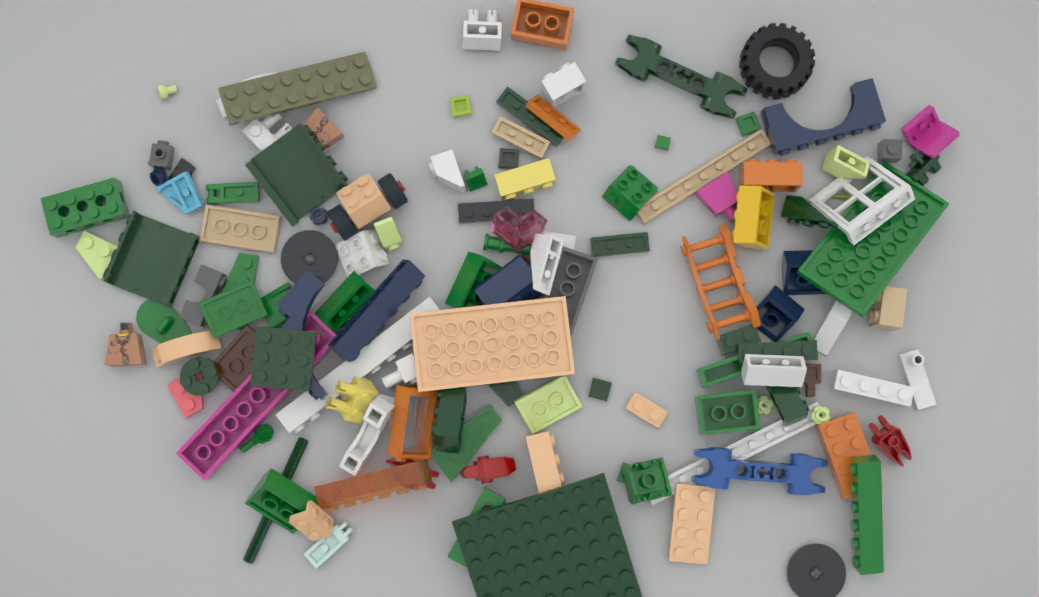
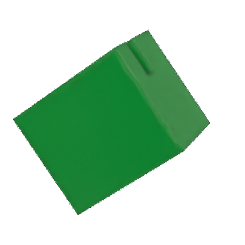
[655,135,671,151]

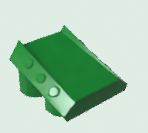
[261,282,292,329]
[621,457,672,505]

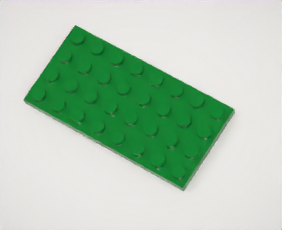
[797,161,949,318]

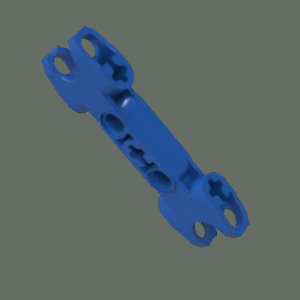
[691,447,828,495]

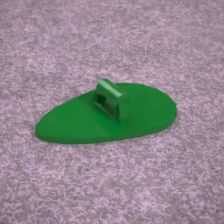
[136,300,192,343]

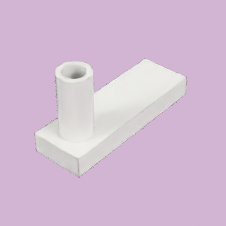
[898,349,937,410]

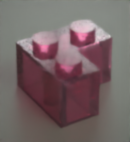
[489,206,547,253]

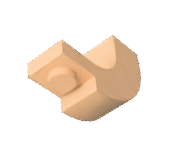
[152,331,221,368]

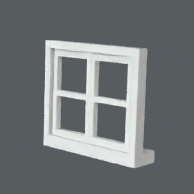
[809,156,915,245]

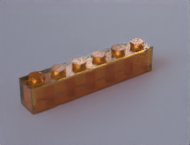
[314,459,432,512]

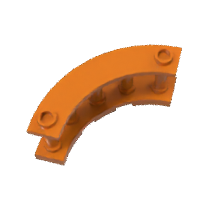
[680,224,761,340]

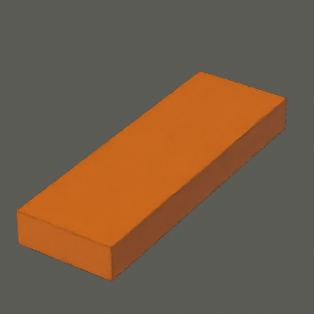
[525,95,581,141]

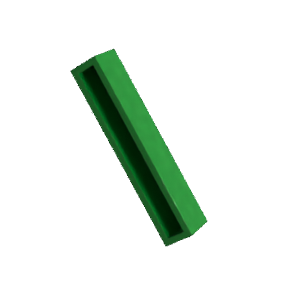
[696,332,812,388]
[849,455,884,575]

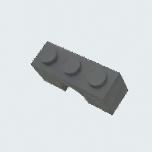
[179,264,227,327]

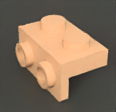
[289,500,334,542]

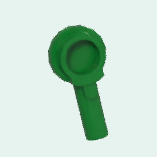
[239,424,274,453]

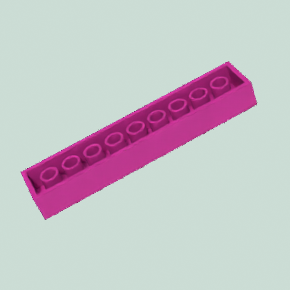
[176,311,337,480]

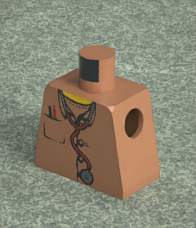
[303,107,345,151]
[105,323,147,366]

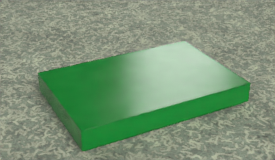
[199,280,268,339]

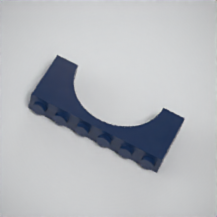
[760,78,886,156]

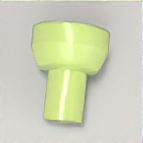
[157,85,177,100]

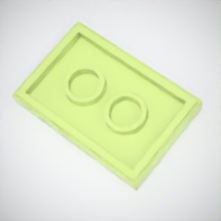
[514,375,583,435]

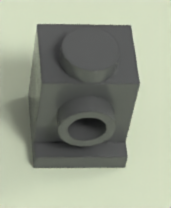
[148,140,175,170]

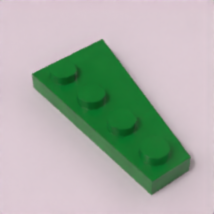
[222,253,259,330]
[431,405,502,483]

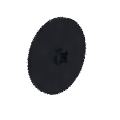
[281,230,338,283]
[787,543,846,597]

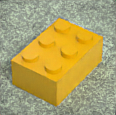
[732,185,775,250]

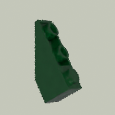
[781,195,838,229]

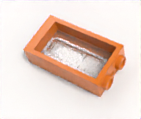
[387,385,438,462]

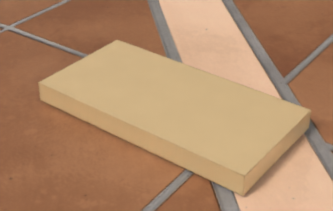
[199,204,281,254]

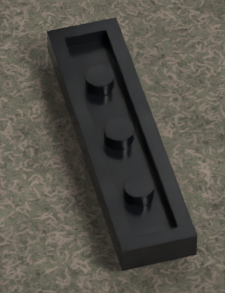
[458,199,535,223]

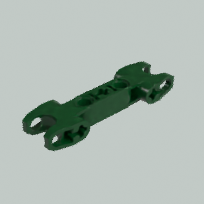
[615,34,748,119]

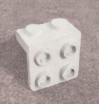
[336,229,389,277]

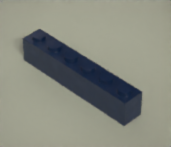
[328,259,425,362]

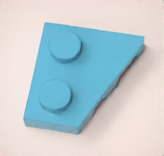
[156,171,205,214]

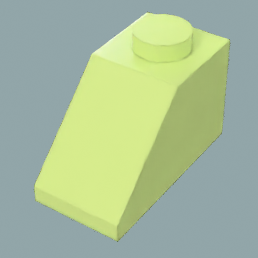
[822,145,870,179]
[374,217,403,251]

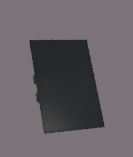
[168,158,196,180]

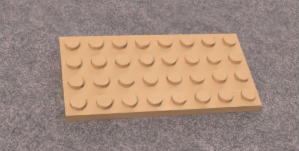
[410,296,575,392]

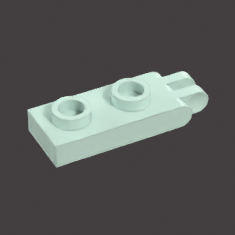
[304,521,353,569]

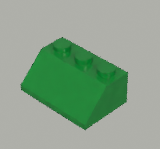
[445,251,502,308]
[245,468,319,534]

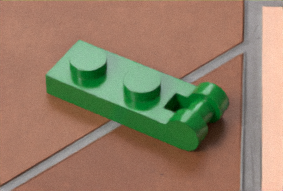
[206,182,260,205]

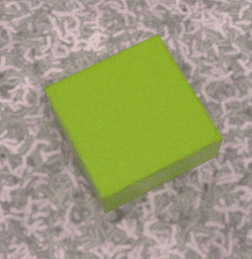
[450,95,472,118]

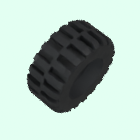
[739,23,815,100]

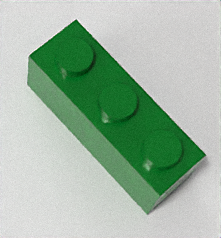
[315,271,375,333]

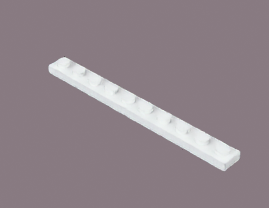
[650,402,823,505]

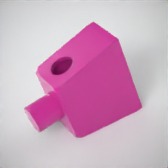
[695,172,738,221]

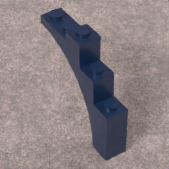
[276,270,329,400]

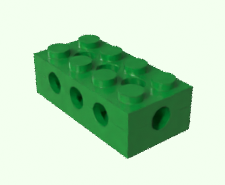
[40,177,130,238]

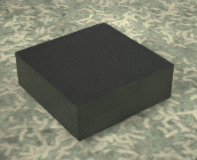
[498,148,519,169]

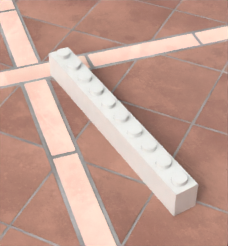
[275,297,440,434]

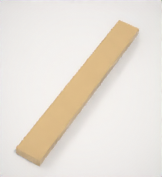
[637,129,770,224]

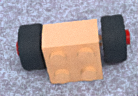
[327,173,408,241]

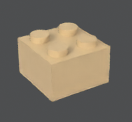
[868,286,908,331]

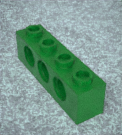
[447,487,507,568]

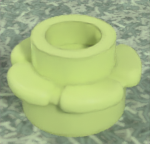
[757,396,774,415]
[811,406,830,425]

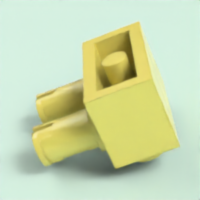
[326,376,378,424]

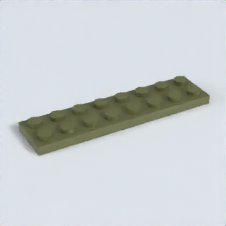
[218,52,377,126]

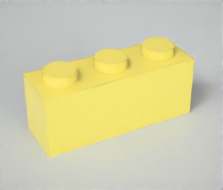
[494,158,556,201]

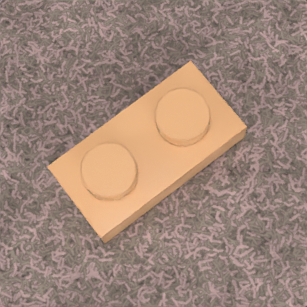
[625,392,668,429]

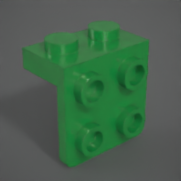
[602,165,658,221]

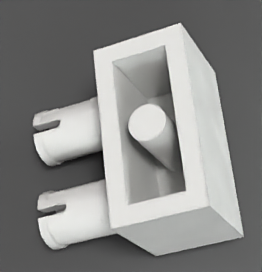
[463,9,502,51]
[242,114,293,151]
[382,353,417,389]

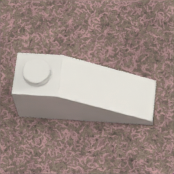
[530,233,564,295]
[813,299,852,356]

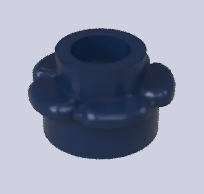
[150,168,167,186]
[310,207,328,226]

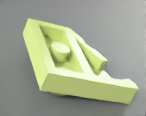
[75,231,117,280]

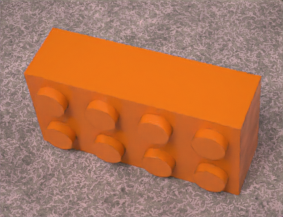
[814,412,883,499]

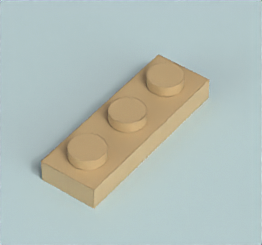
[491,116,550,160]

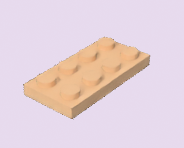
[668,483,715,564]

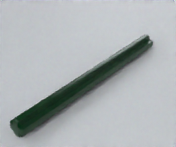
[243,437,308,564]

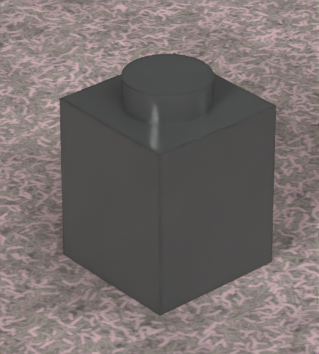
[877,139,902,163]

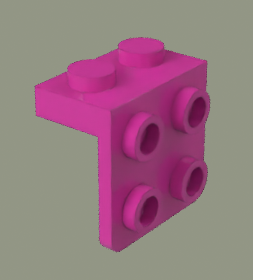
[901,105,960,158]

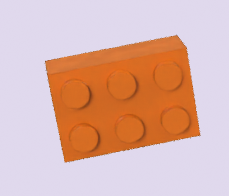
[511,0,574,51]
[739,159,803,192]

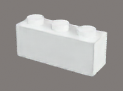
[741,354,807,387]

